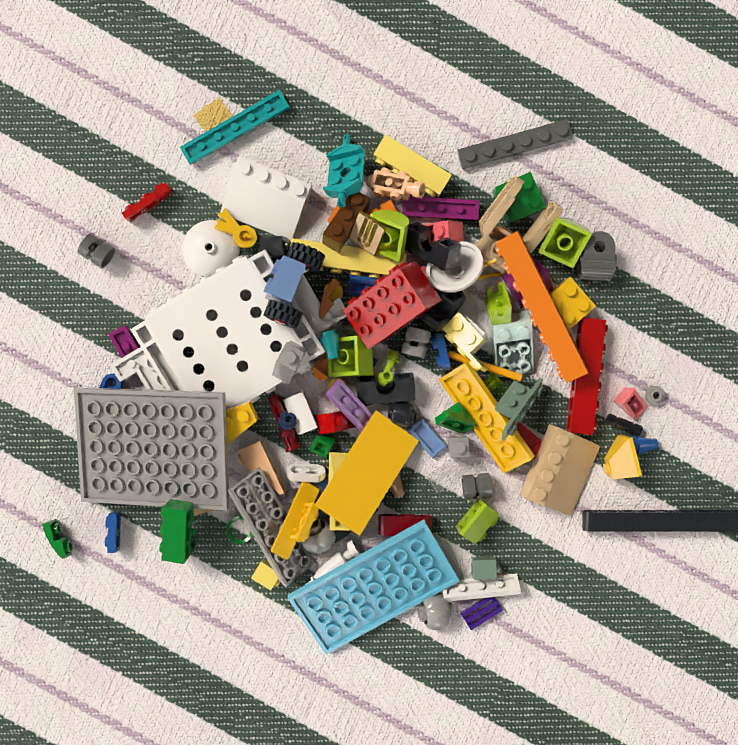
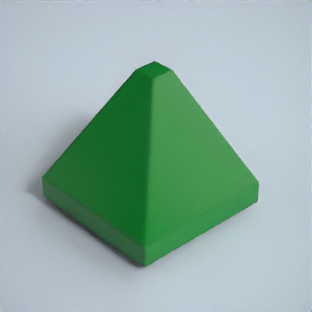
[309,435,336,458]

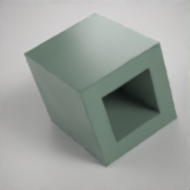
[471,556,500,580]

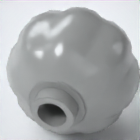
[301,519,336,554]
[417,593,454,631]

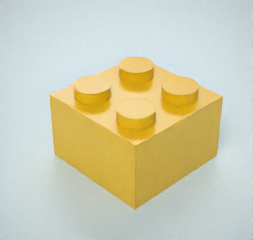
[550,277,596,330]

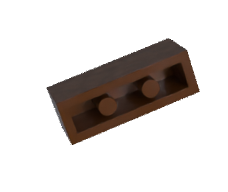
[322,192,370,253]

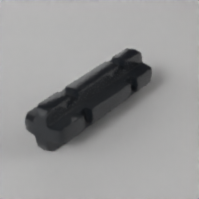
[605,414,643,435]

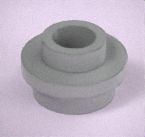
[645,386,665,405]

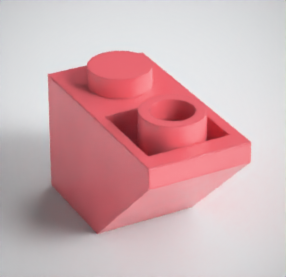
[425,220,464,244]

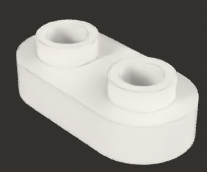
[287,464,325,483]

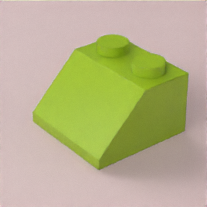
[538,217,592,268]
[328,336,373,377]
[456,498,499,544]

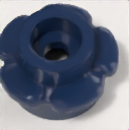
[278,411,297,430]

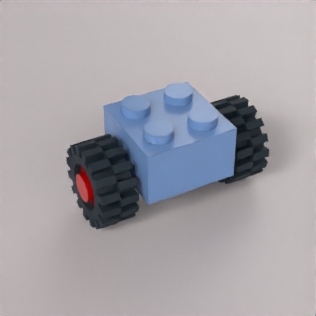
[263,242,325,329]

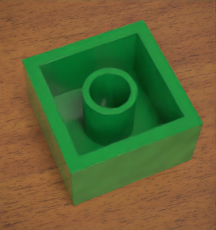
[492,171,546,226]

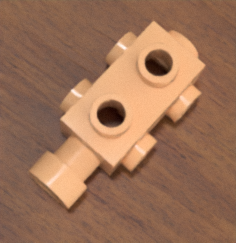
[368,168,426,201]

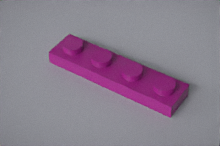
[402,196,480,221]

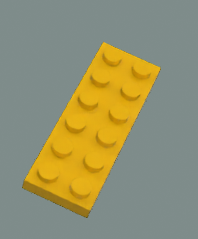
[439,361,535,473]

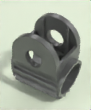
[575,231,617,281]

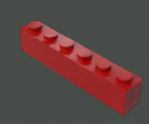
[566,317,608,435]

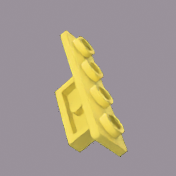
[441,312,488,372]

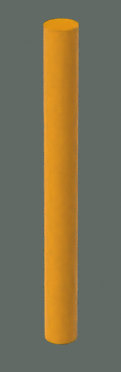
[448,350,522,382]

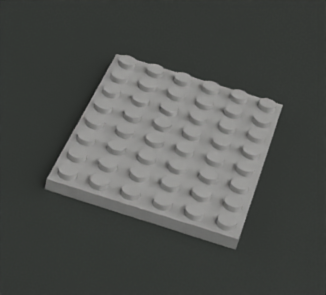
[74,387,230,510]

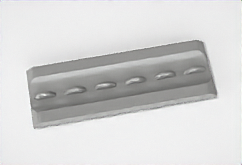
[228,467,314,587]

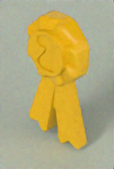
[214,208,257,249]

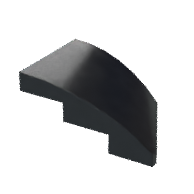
[418,287,466,332]

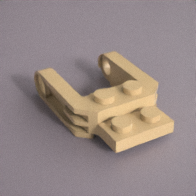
[476,176,563,274]

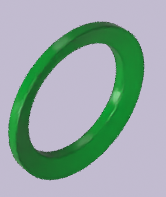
[226,516,253,544]

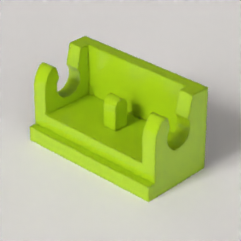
[485,282,512,325]

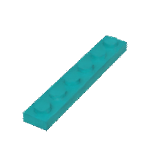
[180,90,290,165]

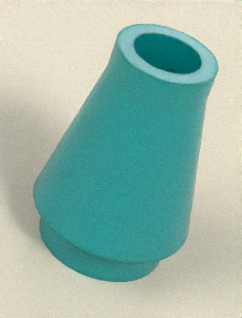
[320,330,340,359]

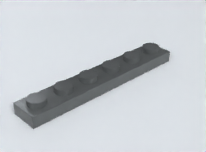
[457,119,573,169]

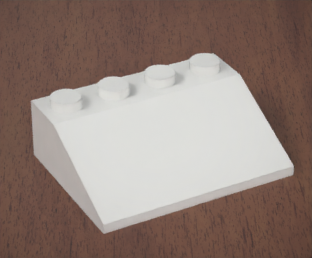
[220,156,313,242]

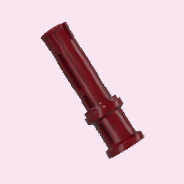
[267,394,302,453]

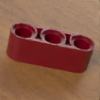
[378,514,433,536]

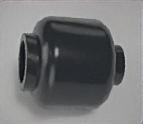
[388,402,417,428]

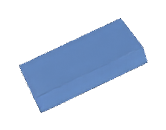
[407,417,446,459]

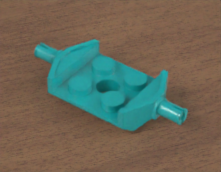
[323,134,365,208]

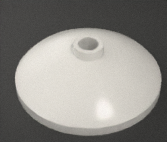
[182,220,240,277]
[426,241,484,292]

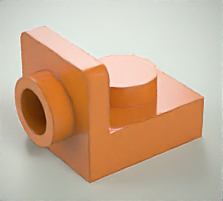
[311,351,329,381]

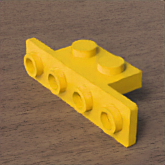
[271,482,319,559]

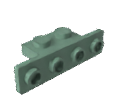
[495,378,544,440]

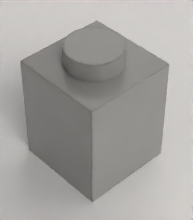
[447,436,470,458]

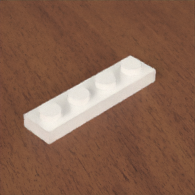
[442,574,521,601]

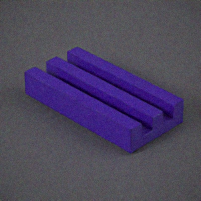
[460,597,503,630]

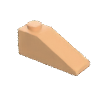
[238,439,286,495]

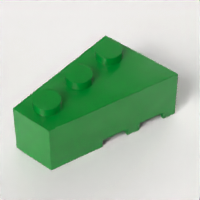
[159,499,197,564]

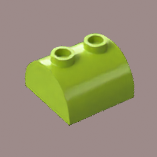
[366,210,409,262]

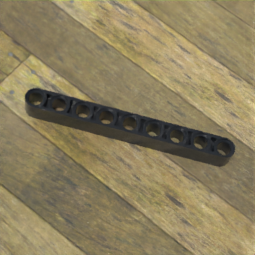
[582,510,738,532]

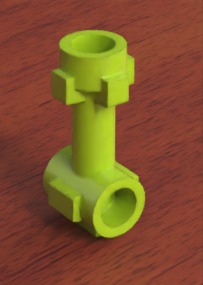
[377,350,400,386]

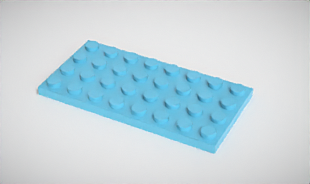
[288,520,460,655]

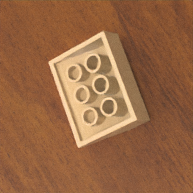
[520,424,600,516]

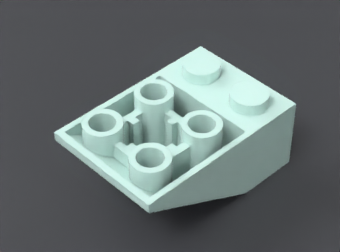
[489,311,534,378]

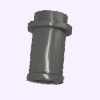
[342,321,358,334]

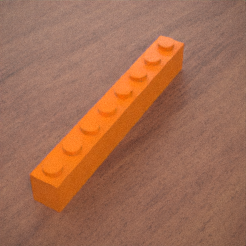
[495,230,588,383]

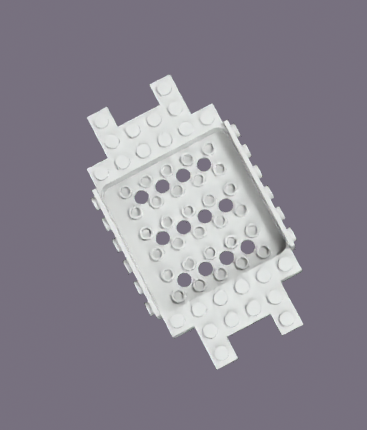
[110,250,346,409]

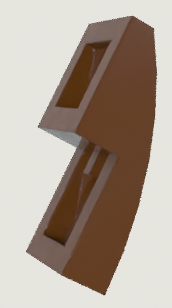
[319,278,340,319]

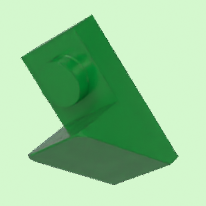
[435,402,477,434]

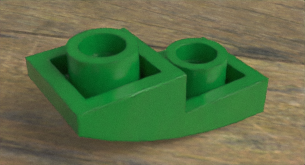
[42,519,73,559]

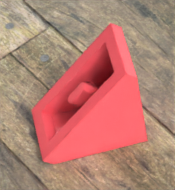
[613,387,648,421]

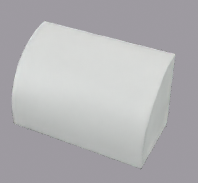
[283,391,318,435]

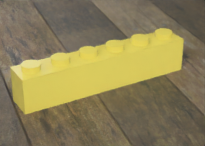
[291,238,407,278]

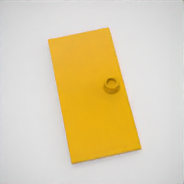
[315,410,419,536]

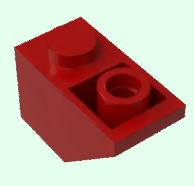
[316,410,356,434]

